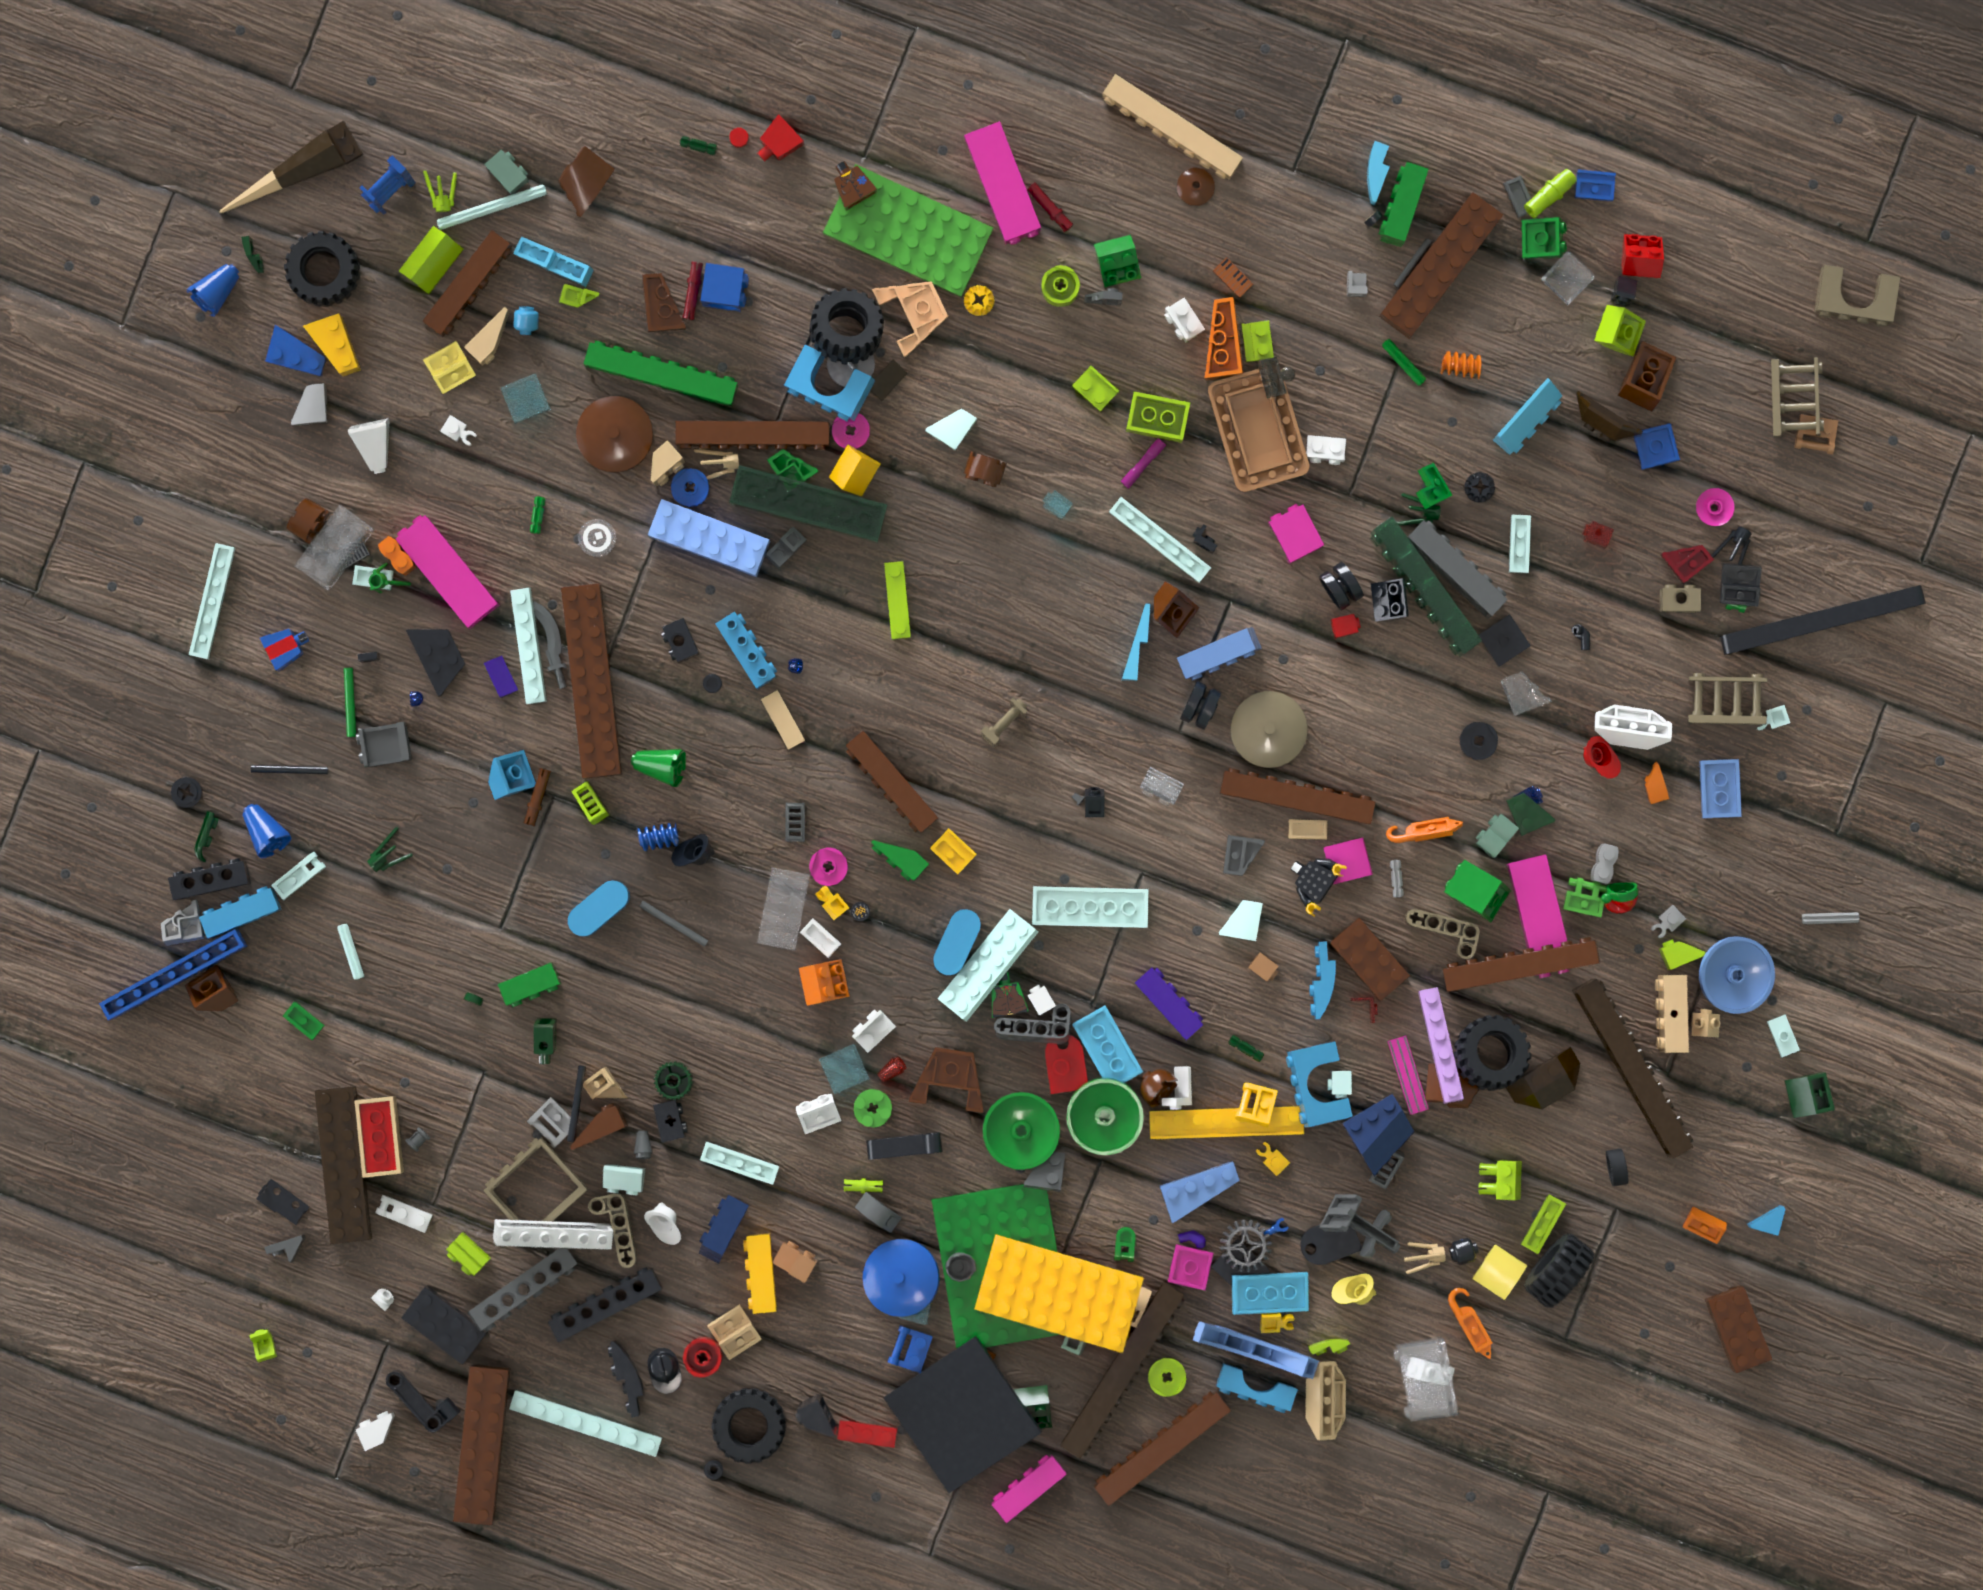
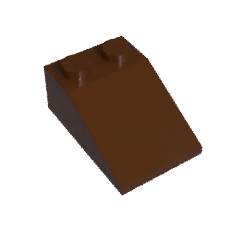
[1618,341,1676,412]
[570,1103,628,1150]

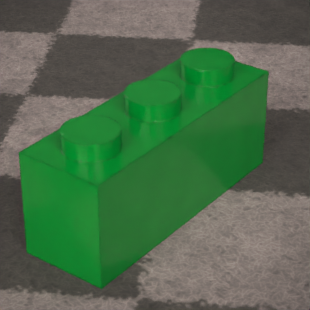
[497,962,561,1008]

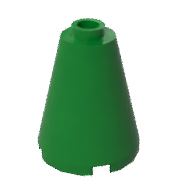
[631,749,686,787]

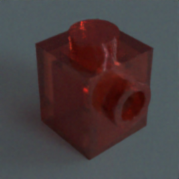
[1582,521,1614,549]

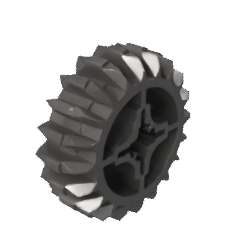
[1220,1220,1272,1272]

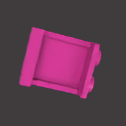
[1268,504,1324,564]

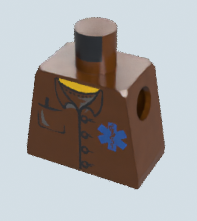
[834,161,877,211]

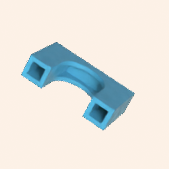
[784,345,875,421]
[1286,1042,1353,1127]

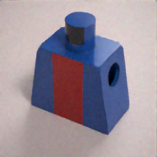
[260,629,309,672]

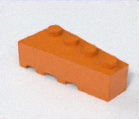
[1205,297,1244,381]

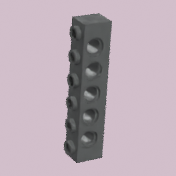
[467,1248,577,1332]

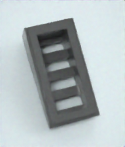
[785,803,805,842]
[1369,1150,1405,1189]

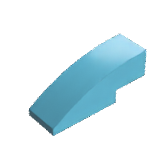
[1367,141,1390,205]

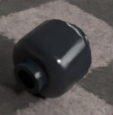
[1449,1238,1479,1265]

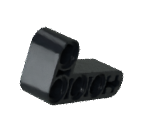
[866,1132,943,1160]

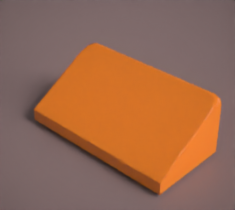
[1683,1207,1727,1244]

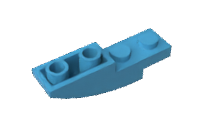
[1309,942,1336,1019]

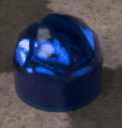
[787,658,803,674]
[410,691,424,707]

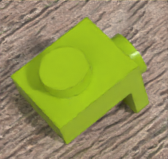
[249,1329,277,1362]

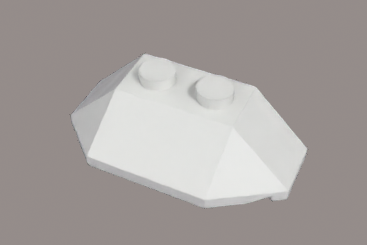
[1594,705,1672,750]

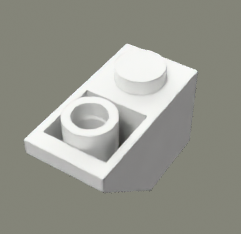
[356,1411,395,1451]

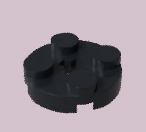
[1459,722,1498,760]

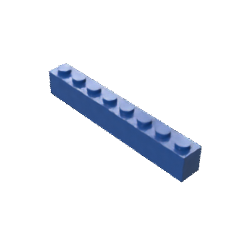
[99,929,248,1020]

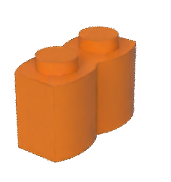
[378,536,416,576]

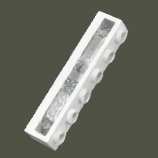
[493,1220,613,1250]

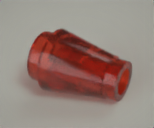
[877,1056,907,1082]

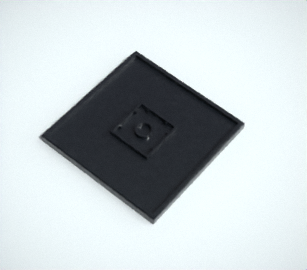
[884,1336,1042,1493]

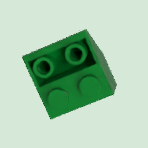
[1094,235,1141,288]

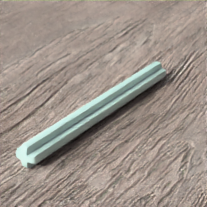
[437,185,547,230]

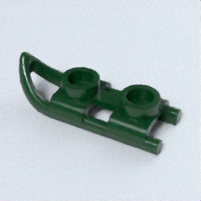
[194,811,218,862]

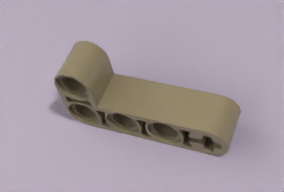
[1405,909,1480,959]
[588,1193,637,1268]

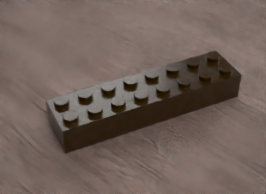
[314,1086,372,1244]

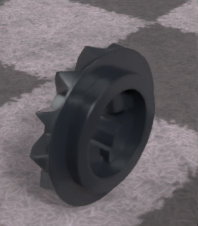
[1464,472,1495,503]
[171,777,202,808]

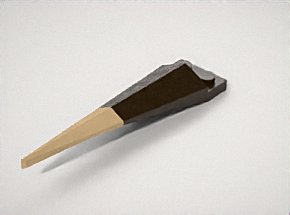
[220,121,363,213]

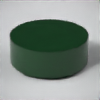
[464,992,484,1006]

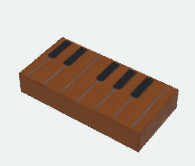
[1213,257,1253,298]

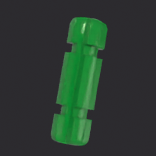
[530,496,545,534]

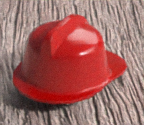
[1583,736,1621,779]

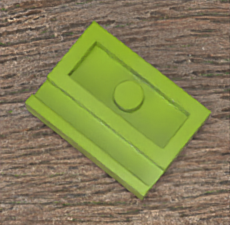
[1241,320,1274,363]
[1072,366,1119,412]

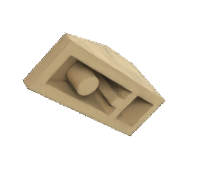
[464,307,509,366]

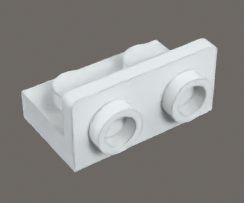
[1164,298,1205,343]
[1306,435,1346,465]
[852,1010,896,1053]
[796,1094,841,1134]

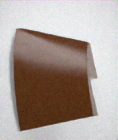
[558,146,615,217]
[1425,1063,1480,1108]

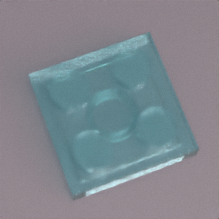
[500,373,550,424]
[819,1044,870,1094]

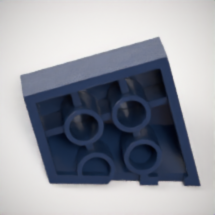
[1343,1094,1414,1177]

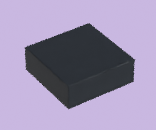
[357,652,380,663]

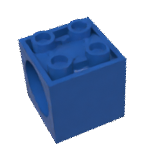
[701,263,749,312]

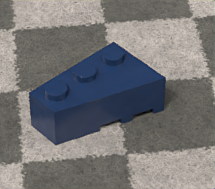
[699,1195,749,1264]

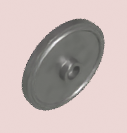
[827,355,875,387]

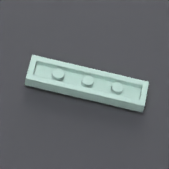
[700,1142,779,1185]

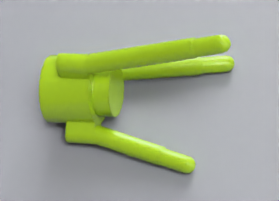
[423,171,457,212]

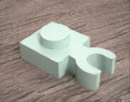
[1757,705,1790,730]

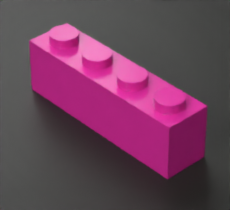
[992,1454,1067,1523]

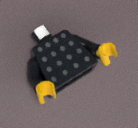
[1291,858,1347,917]

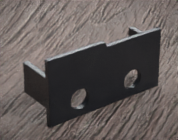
[256,1179,310,1225]

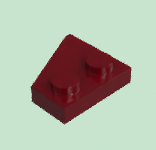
[1660,545,1714,584]

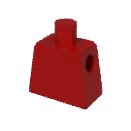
[757,115,804,162]

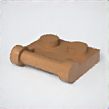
[1794,414,1838,455]

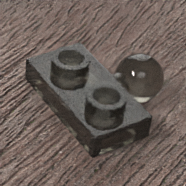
[1257,357,1295,399]

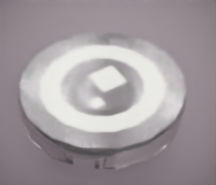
[578,519,617,557]

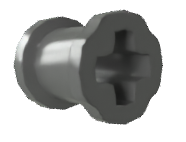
[405,1127,430,1152]

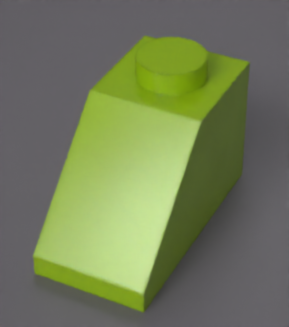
[1659,939,1705,970]

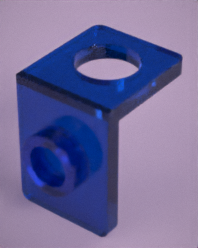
[1513,785,1543,804]

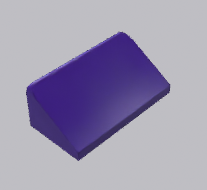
[484,656,518,698]

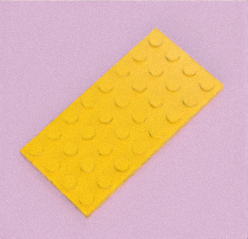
[974,1235,1144,1353]

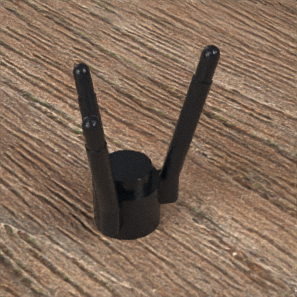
[1711,526,1752,564]

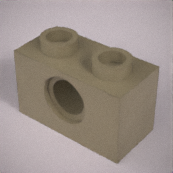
[1660,585,1701,613]

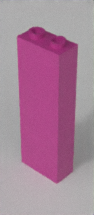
[964,121,1041,245]
[396,515,499,629]
[1507,855,1570,979]

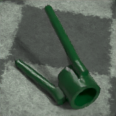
[1393,493,1441,526]
[367,827,413,872]

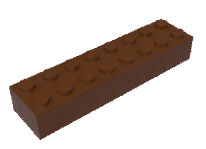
[1379,192,1503,340]
[453,1365,511,1526]

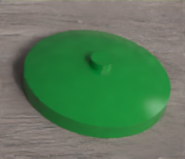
[1067,1078,1144,1155]
[983,1092,1060,1170]

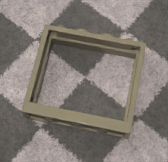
[483,1138,589,1222]

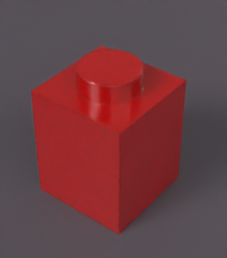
[1330,614,1361,639]

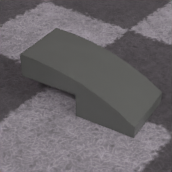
[765,527,807,569]

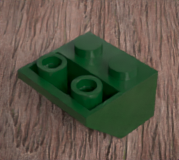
[1784,1072,1835,1118]
[1013,1385,1052,1429]

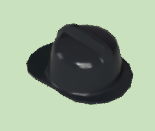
[671,834,715,867]
[647,1348,682,1394]

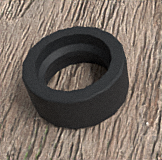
[1606,1148,1629,1187]

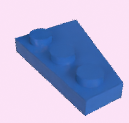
[265,325,327,377]

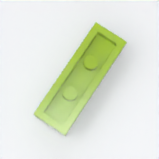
[1521,1194,1566,1254]

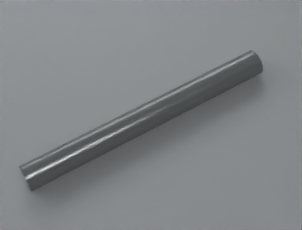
[639,901,709,947]

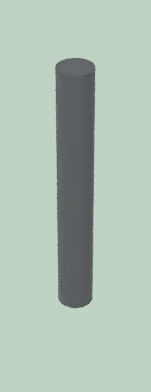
[1394,238,1432,289]

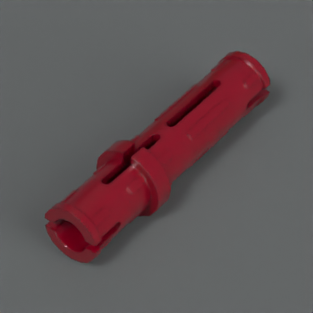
[1027,182,1074,233]
[682,261,703,320]

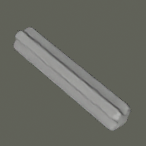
[1802,912,1859,924]

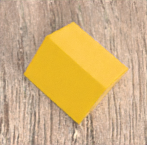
[829,444,881,497]

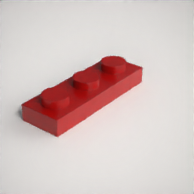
[837,1420,897,1448]

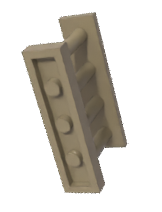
[1771,357,1824,438]
[1688,673,1767,725]
[981,698,1027,749]

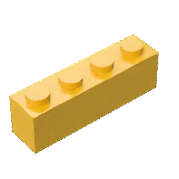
[743,1233,777,1314]

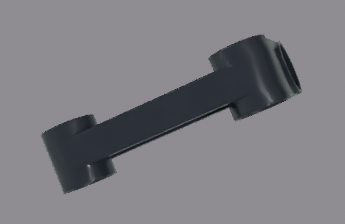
[385,1370,461,1432]

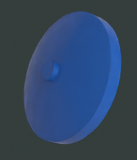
[863,1239,940,1317]

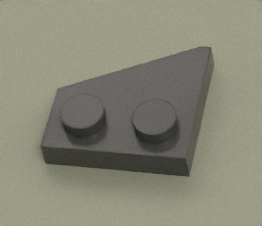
[1084,288,1123,306]
[1223,835,1265,876]

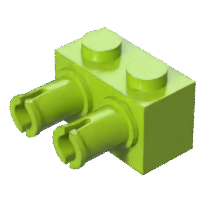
[1478,1160,1522,1200]

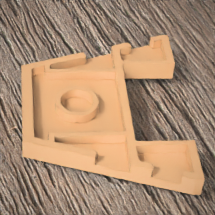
[872,281,948,357]

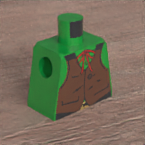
[992,972,1028,1018]

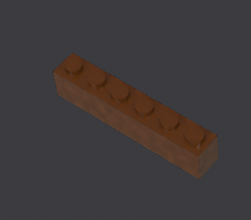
[423,230,512,337]
[846,731,939,833]

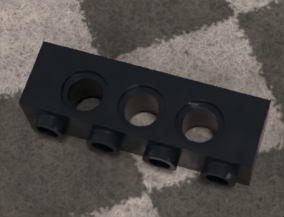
[168,858,251,901]

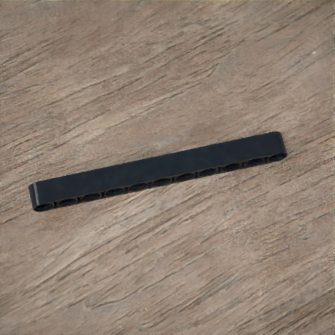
[1719,585,1926,655]

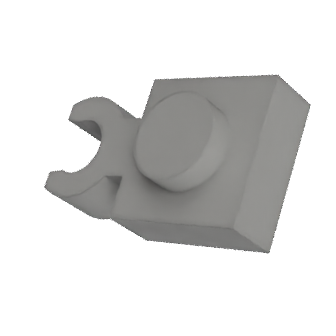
[1650,905,1686,938]

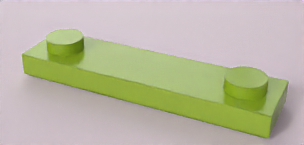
[884,561,911,639]

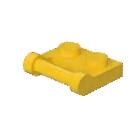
[1235,1083,1278,1127]

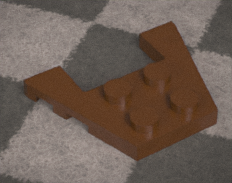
[909,1047,983,1113]

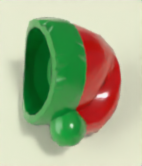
[1601,882,1639,914]

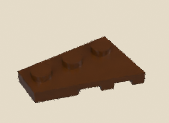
[642,273,686,332]

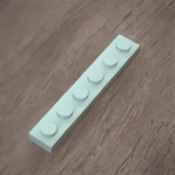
[1109,497,1211,583]
[189,543,235,660]
[510,588,547,704]

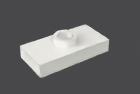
[800,918,841,958]

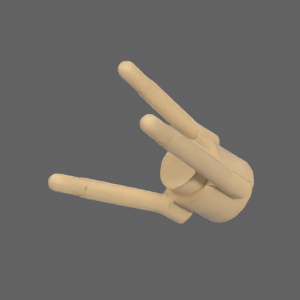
[694,449,739,480]
[1404,1242,1446,1274]

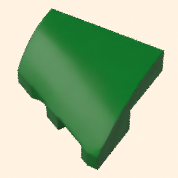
[767,449,819,492]

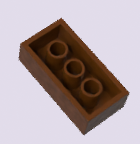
[1329,918,1410,1001]
[1704,1285,1772,1373]

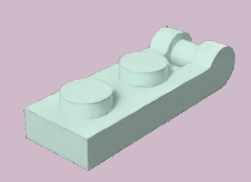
[271,852,326,900]

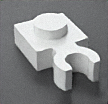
[440,415,477,446]

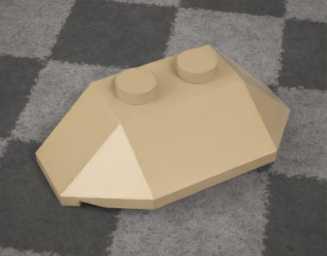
[1306,1361,1346,1440]

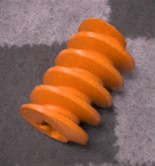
[1441,351,1482,380]

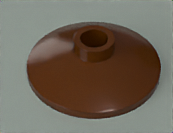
[1177,168,1215,206]

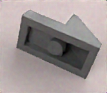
[264,1235,305,1263]

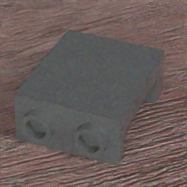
[356,722,412,768]

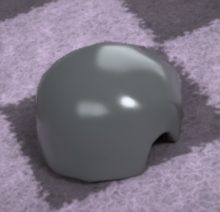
[945,1252,976,1282]

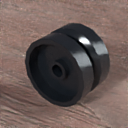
[1319,561,1364,611]
[1180,681,1222,730]

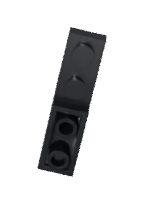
[608,1340,645,1418]

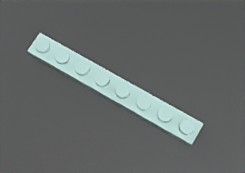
[509,1390,662,1457]

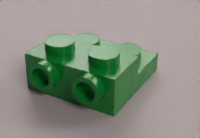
[1522,217,1567,259]

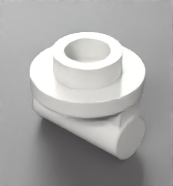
[371,1289,394,1311]

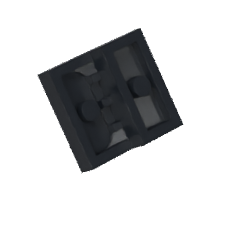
[1720,563,1762,607]

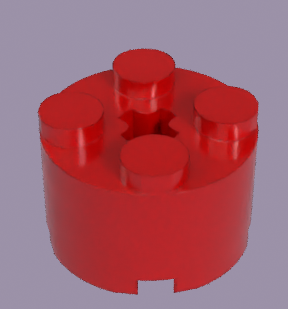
[683,1337,723,1378]

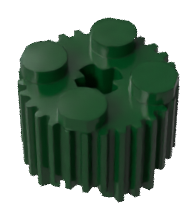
[654,1061,694,1100]

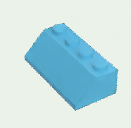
[1493,378,1562,455]

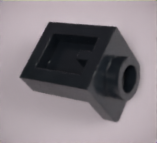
[1192,524,1218,554]
[1085,787,1105,817]

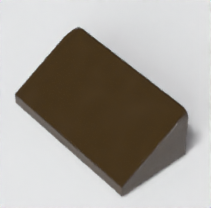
[870,359,908,401]

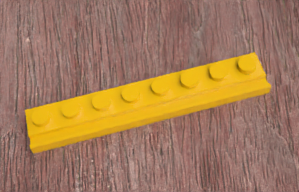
[1149,1106,1304,1139]

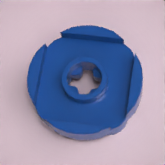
[671,469,710,507]

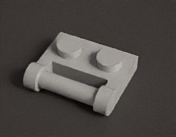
[527,1097,578,1148]

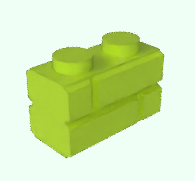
[446,1232,491,1276]

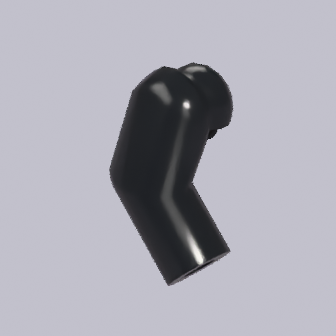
[1571,624,1590,650]

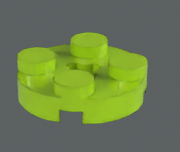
[1148,1357,1186,1397]

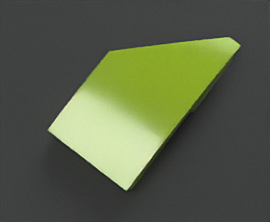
[559,284,599,308]

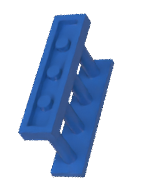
[360,155,416,215]

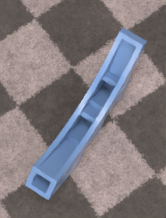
[1193,1322,1319,1379]

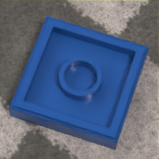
[1634,423,1680,470]

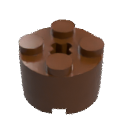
[964,451,1007,487]
[287,498,330,544]

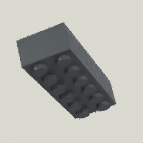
[1404,520,1508,619]

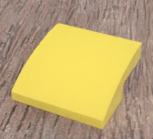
[423,341,476,394]
[1472,1244,1527,1300]

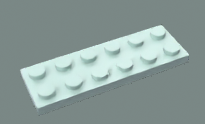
[1032,886,1148,928]
[938,909,1038,1022]

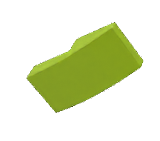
[1308,1339,1350,1356]

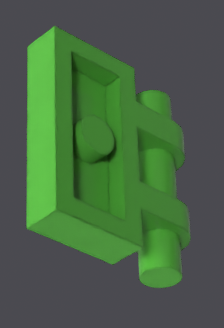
[1563,877,1607,918]

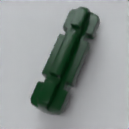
[680,136,717,155]
[1228,1035,1264,1062]

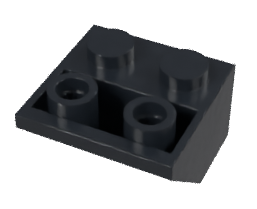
[1371,578,1409,622]

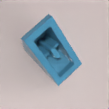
[1747,1205,1785,1236]

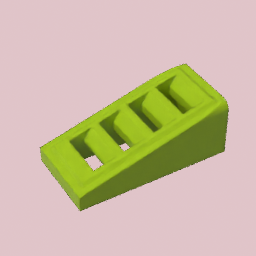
[571,781,609,825]

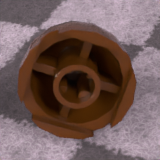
[1140,1069,1178,1107]

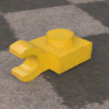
[815,886,849,920]

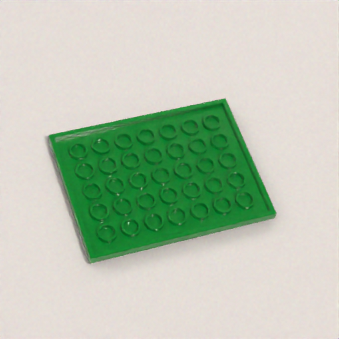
[931,1184,1060,1349]

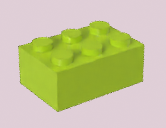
[1126,392,1190,443]

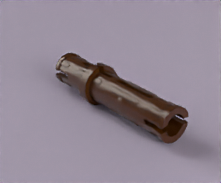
[523,768,551,827]

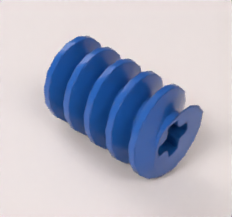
[638,822,679,851]

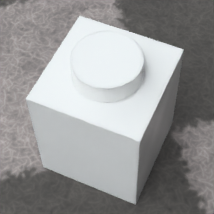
[1028,985,1056,1015]

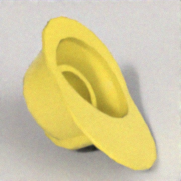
[1332,1273,1376,1305]

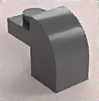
[855,1192,902,1233]

